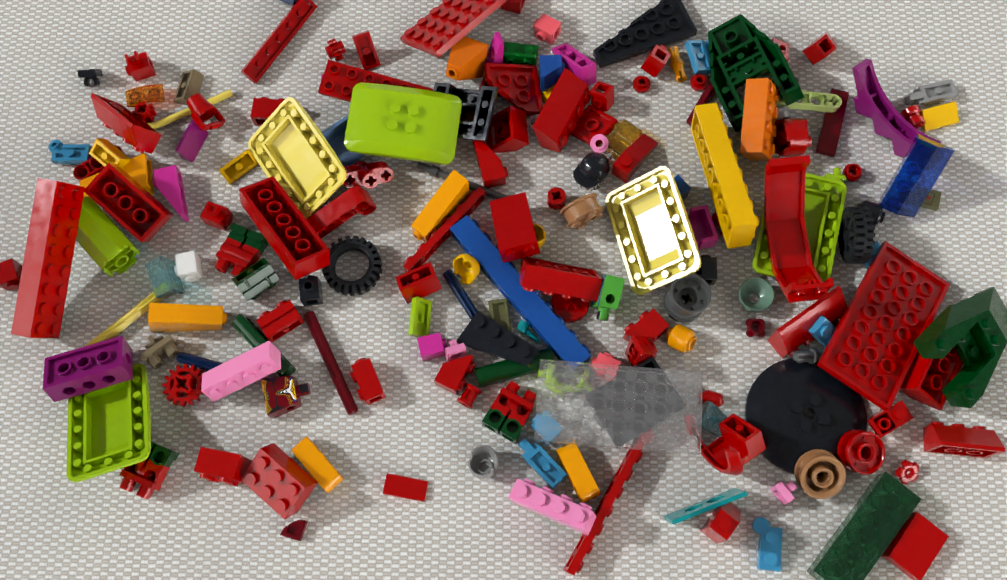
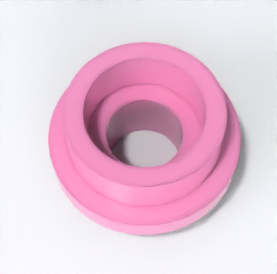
[590,134,609,153]

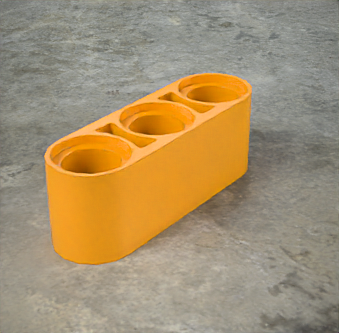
[291,436,344,493]
[555,441,601,503]

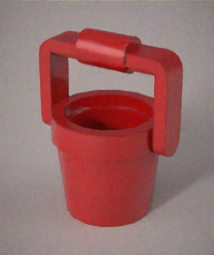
[186,93,225,131]

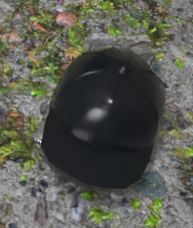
[573,151,612,191]

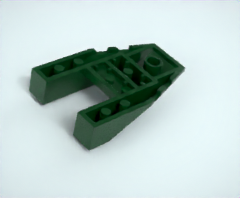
[708,14,804,132]
[913,287,1007,408]

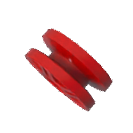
[837,429,885,475]

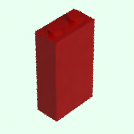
[489,192,540,263]

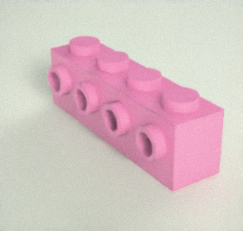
[201,341,281,402]
[508,478,597,536]

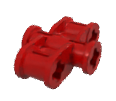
[343,161,394,189]

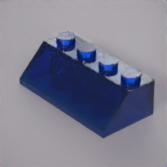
[879,134,955,217]

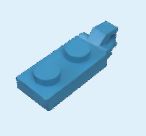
[518,438,568,489]

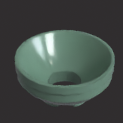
[738,277,775,312]

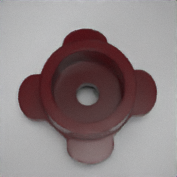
[745,319,766,338]

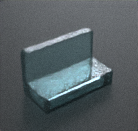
[145,256,185,299]

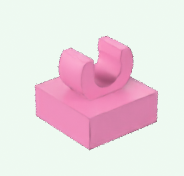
[445,339,467,362]
[770,481,797,505]

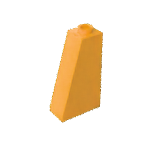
[80,154,154,197]
[411,170,470,242]
[148,303,227,333]

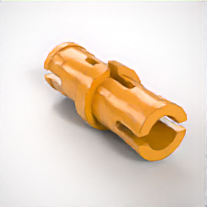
[667,46,687,83]

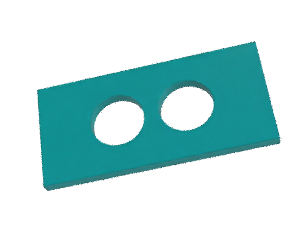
[664,488,748,524]

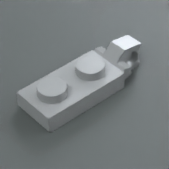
[904,79,959,105]

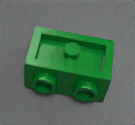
[503,42,539,65]

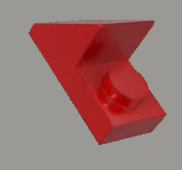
[352,30,381,70]

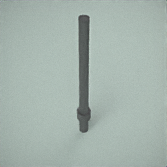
[417,162,508,199]

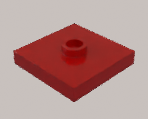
[570,105,618,147]

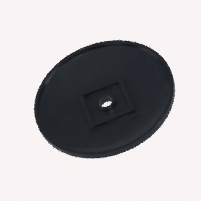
[745,358,867,477]

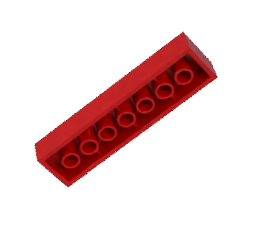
[11,178,85,338]

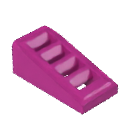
[485,32,504,64]

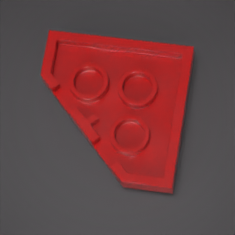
[484,63,543,115]

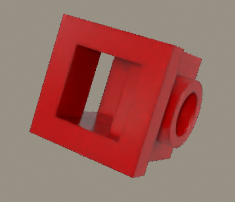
[589,81,614,112]

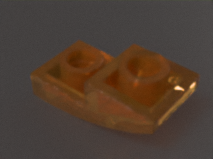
[125,84,165,107]

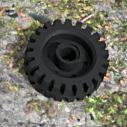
[838,206,875,264]

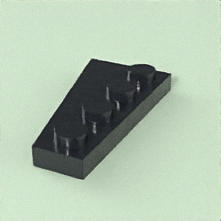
[456,311,540,368]

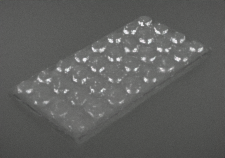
[534,359,703,455]

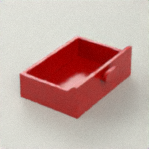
[880,512,949,580]

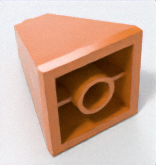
[445,36,489,81]

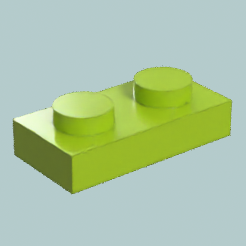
[408,296,432,338]

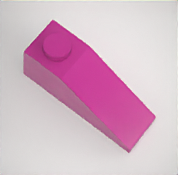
[552,43,597,86]
[152,165,189,222]

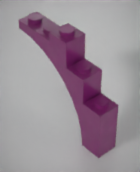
[852,58,943,167]

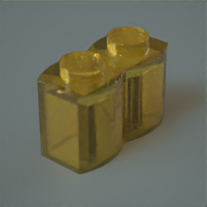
[601,119,642,160]

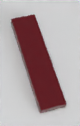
[815,88,849,157]

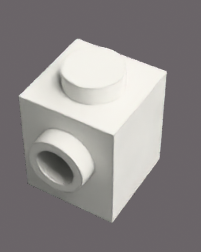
[174,251,203,282]

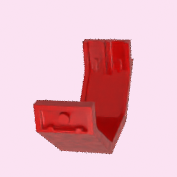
[764,155,834,303]

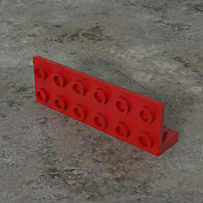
[318,60,433,103]

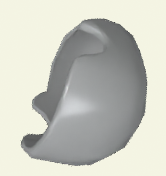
[468,445,499,479]

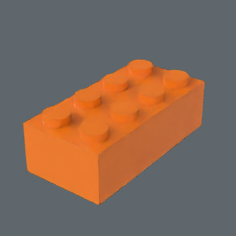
[740,78,780,161]

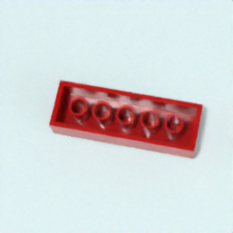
[239,176,330,280]

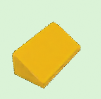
[920,101,959,132]
[89,138,130,168]
[218,149,259,184]

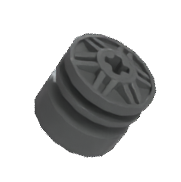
[663,274,712,323]

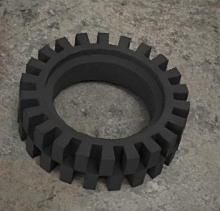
[322,235,382,296]

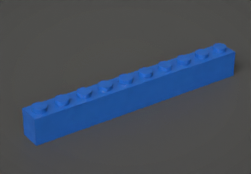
[450,215,591,375]

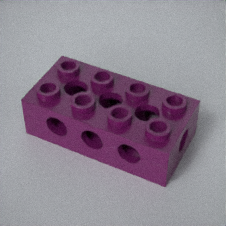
[42,336,133,402]

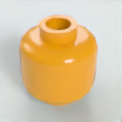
[666,324,697,353]

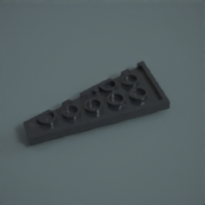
[593,0,697,68]

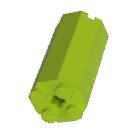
[76,197,140,276]

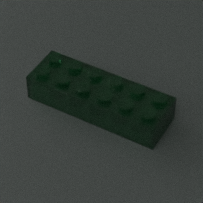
[807,472,921,580]

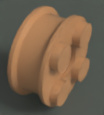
[560,193,604,230]
[794,449,846,499]

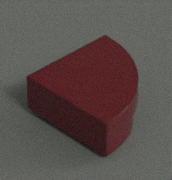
[280,520,308,542]

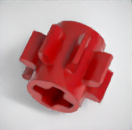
[325,38,346,62]
[132,101,157,123]

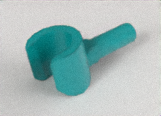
[517,320,540,343]

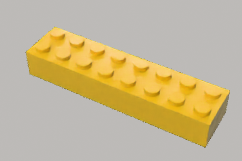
[690,103,759,249]

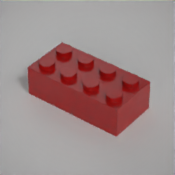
[84,163,173,243]

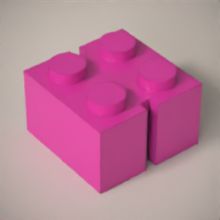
[686,204,719,250]

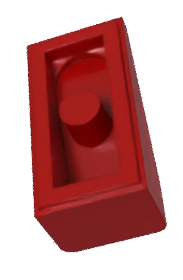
[383,473,428,502]

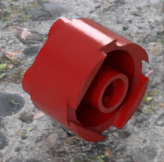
[773,118,812,157]

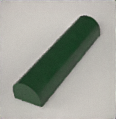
[232,314,296,377]
[474,348,555,388]

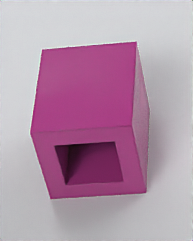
[417,333,447,361]

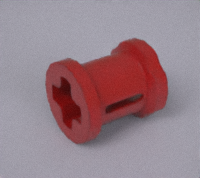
[457,383,482,409]

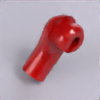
[693,390,724,407]

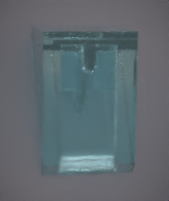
[696,402,727,438]

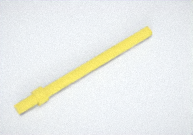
[147,90,233,130]

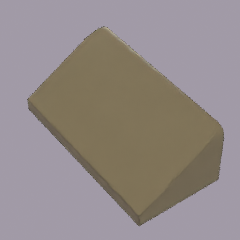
[174,69,204,105]

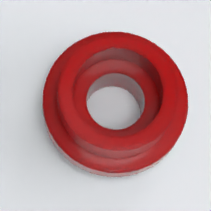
[690,74,708,92]
[633,76,651,93]
[843,164,862,182]

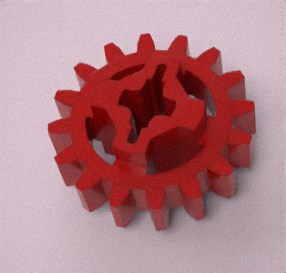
[162,364,205,407]

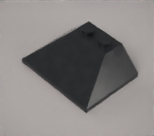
[433,82,499,142]

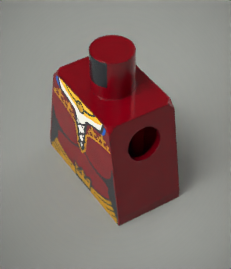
[261,376,311,419]

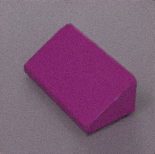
[175,120,209,162]

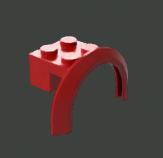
[684,413,766,476]

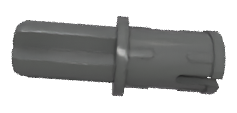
[793,348,825,364]

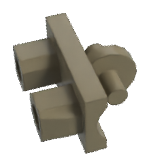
[139,334,179,369]

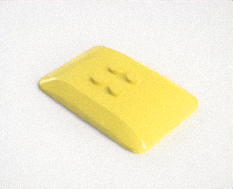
[248,97,347,219]
[605,166,701,295]

